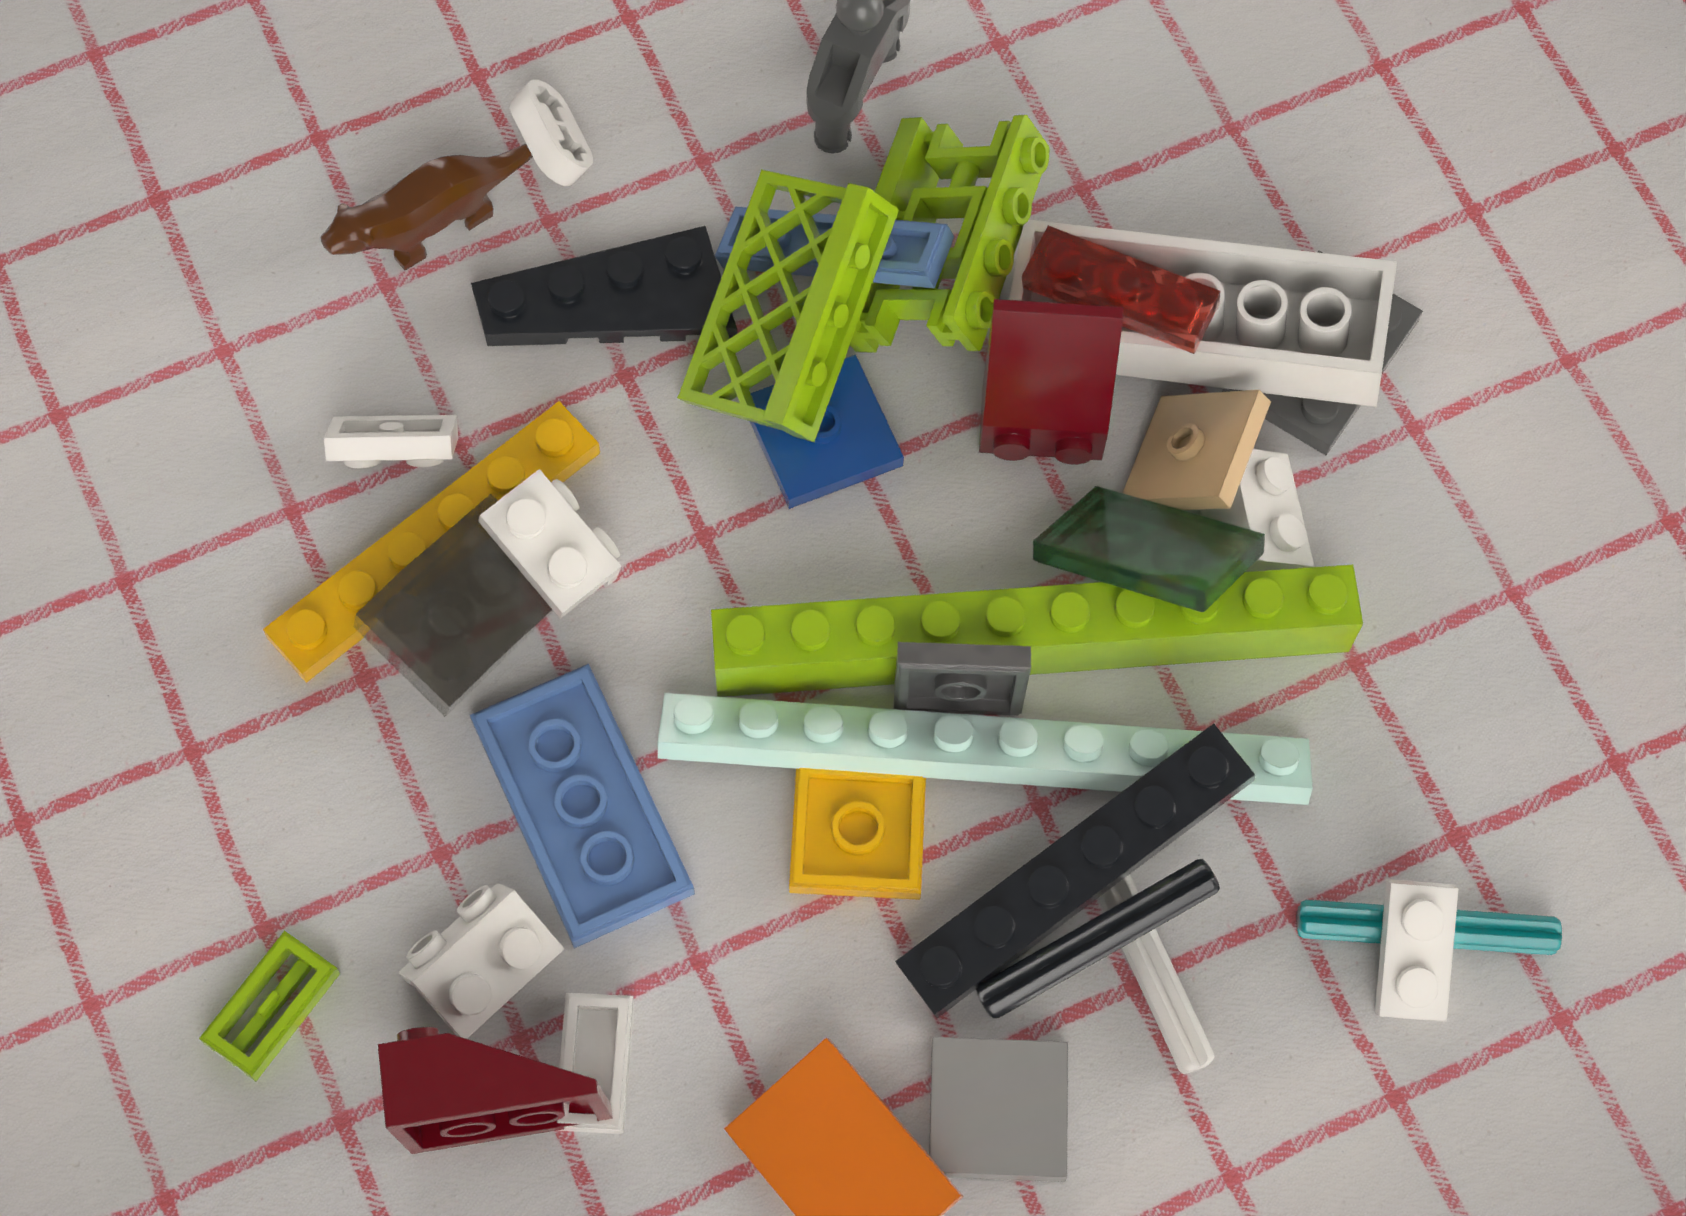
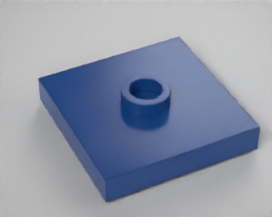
[750,354,904,509]

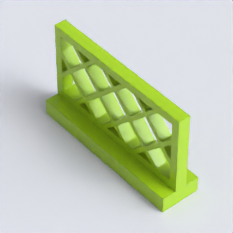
[677,169,899,442]

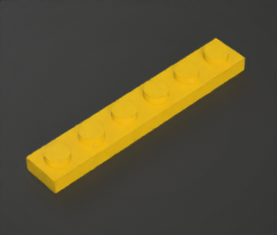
[263,401,600,683]

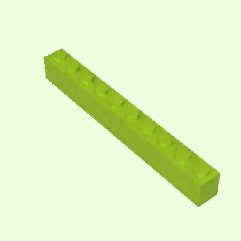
[711,564,1363,697]

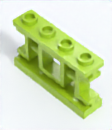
[850,115,1050,353]

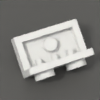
[1200,449,1315,574]
[478,469,622,619]
[399,883,564,1039]

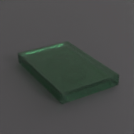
[1033,486,1265,612]

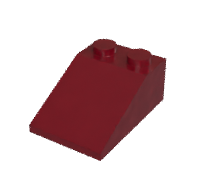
[979,299,1124,465]
[378,1027,613,1154]

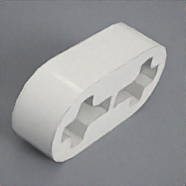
[509,79,593,186]

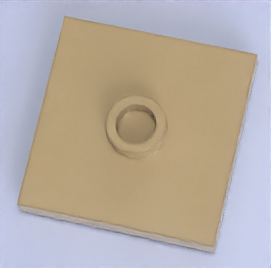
[1120,390,1271,511]

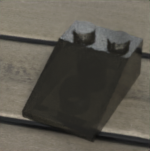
[354,494,553,717]

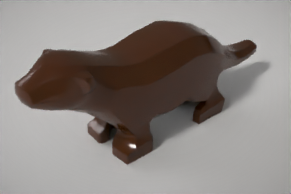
[321,144,533,270]

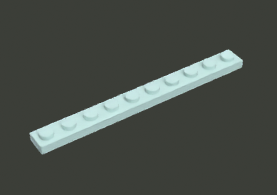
[658,693,1313,805]

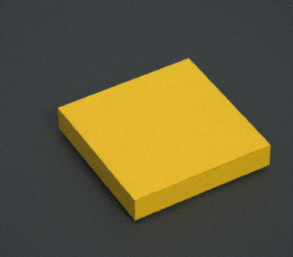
[789,768,926,900]

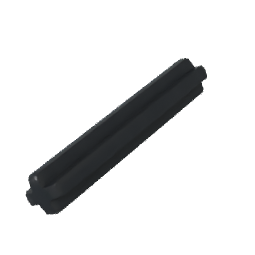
[976,859,1220,1018]

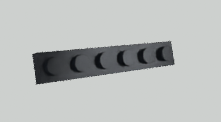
[895,723,1255,1018]

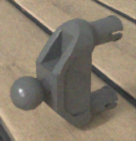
[806,0,910,154]

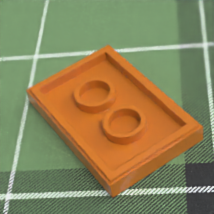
[724,1037,964,1216]

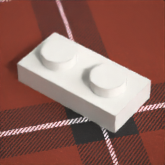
[324,415,459,468]
[1375,879,1459,1022]

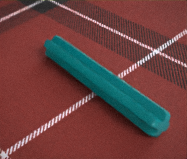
[1296,899,1562,955]

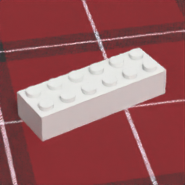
[1009,220,1397,407]

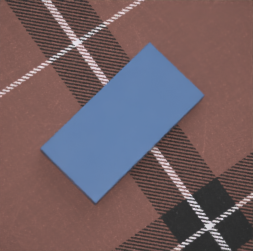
[470,664,695,949]

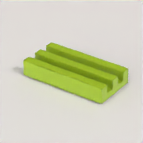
[199,930,341,1082]

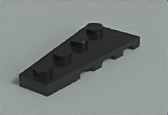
[471,226,737,346]

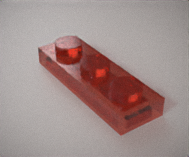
[1022,225,1221,354]

